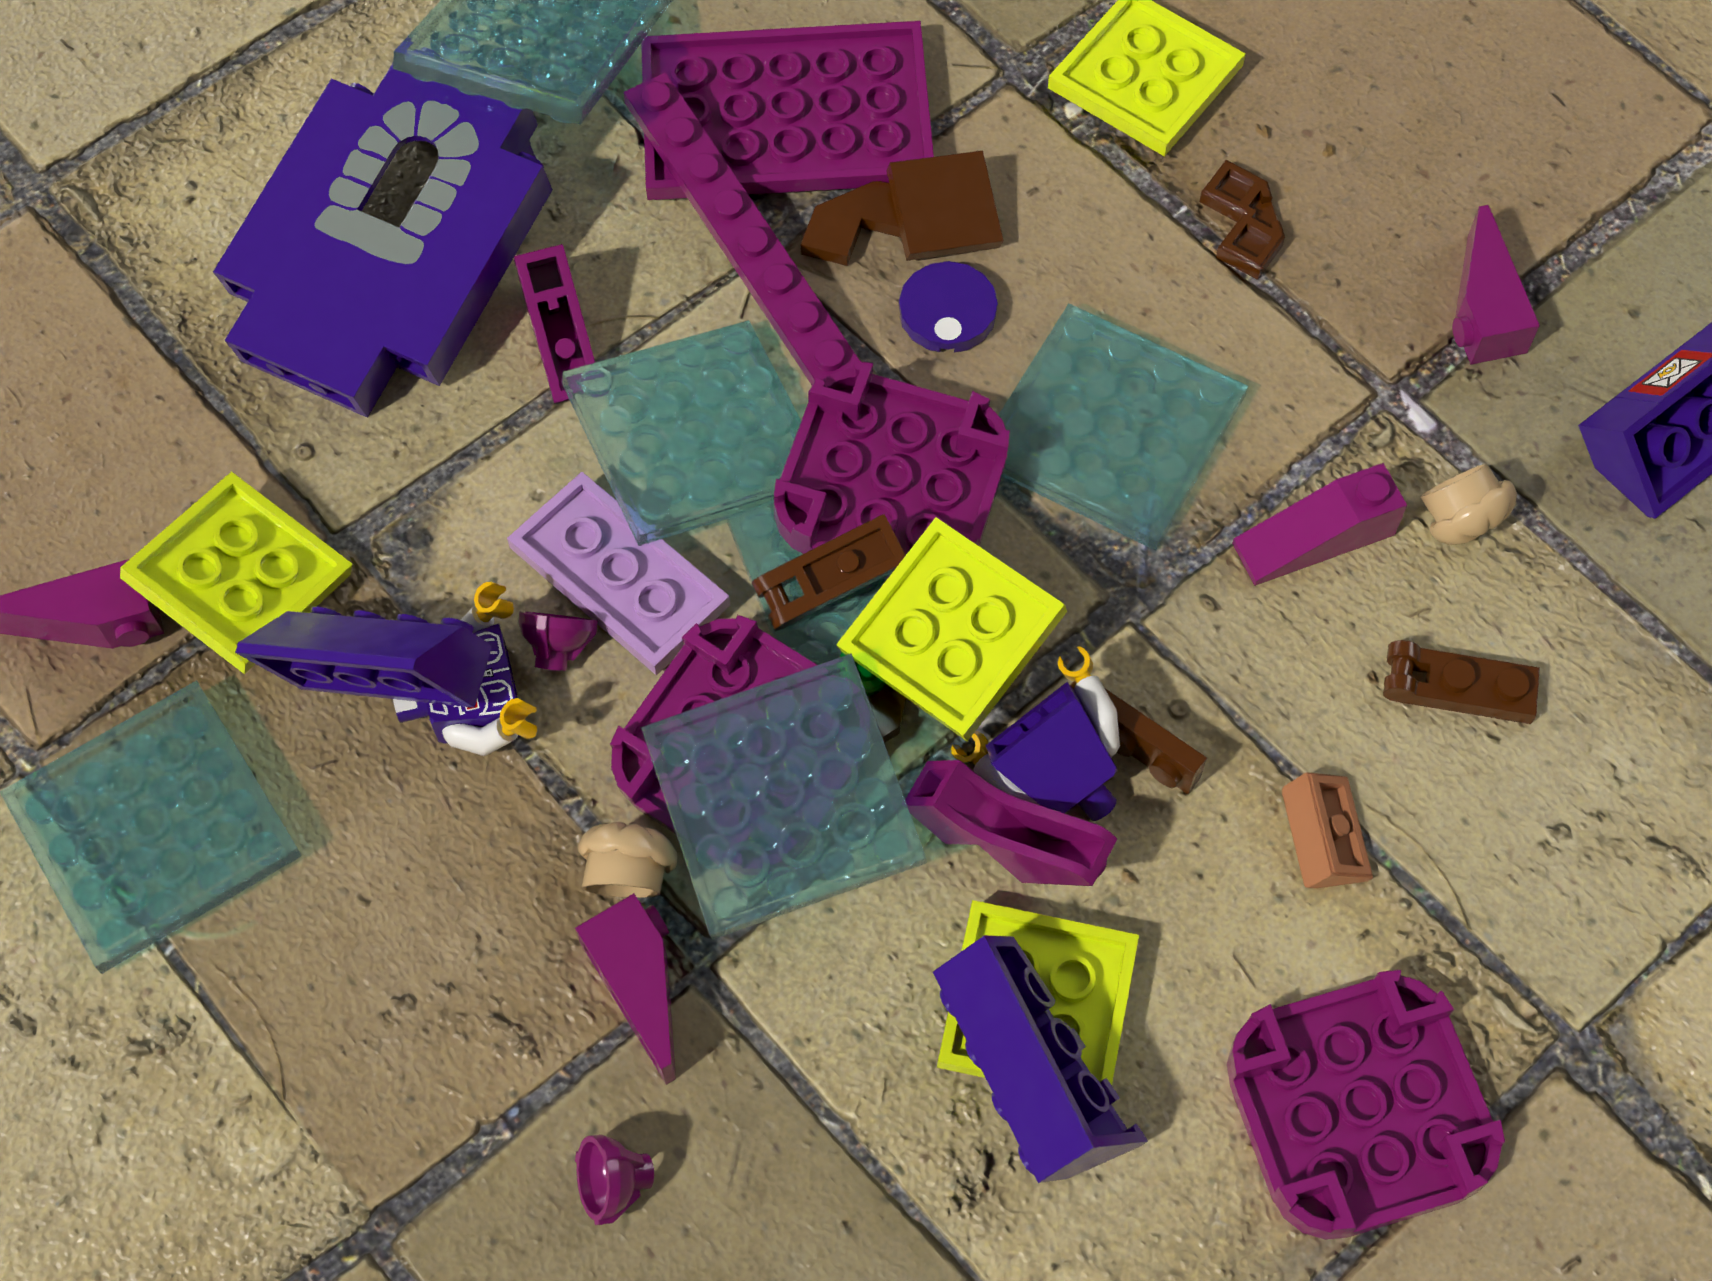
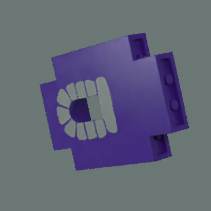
[213,48,553,418]

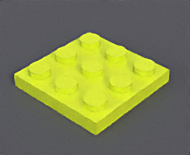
[1048,0,1246,157]
[120,471,353,674]
[836,517,1068,741]
[937,900,1139,1085]

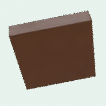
[886,150,1004,261]

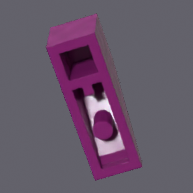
[1452,205,1540,365]
[514,244,603,404]
[1232,463,1407,586]
[0,559,164,649]
[575,893,676,1085]

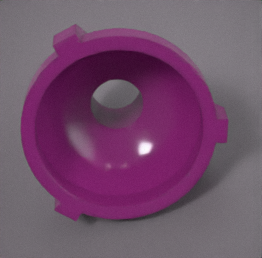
[518,611,598,671]
[575,1134,654,1225]

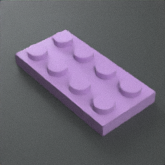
[507,472,731,675]

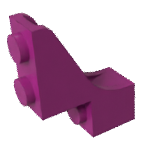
[901,760,1117,886]

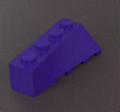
[933,935,1148,1183]

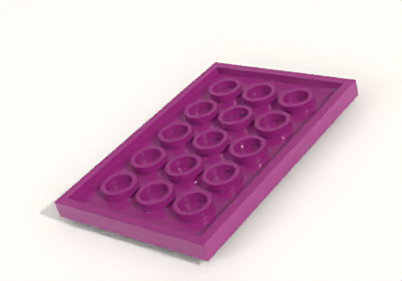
[641,21,934,200]

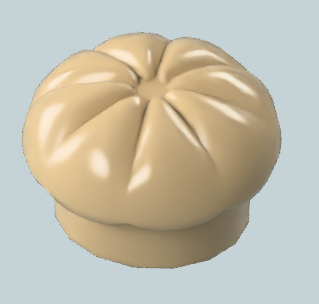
[1420,463,1517,545]
[578,822,678,898]

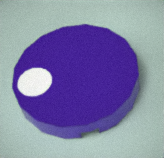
[899,261,998,353]

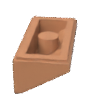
[1282,772,1373,889]

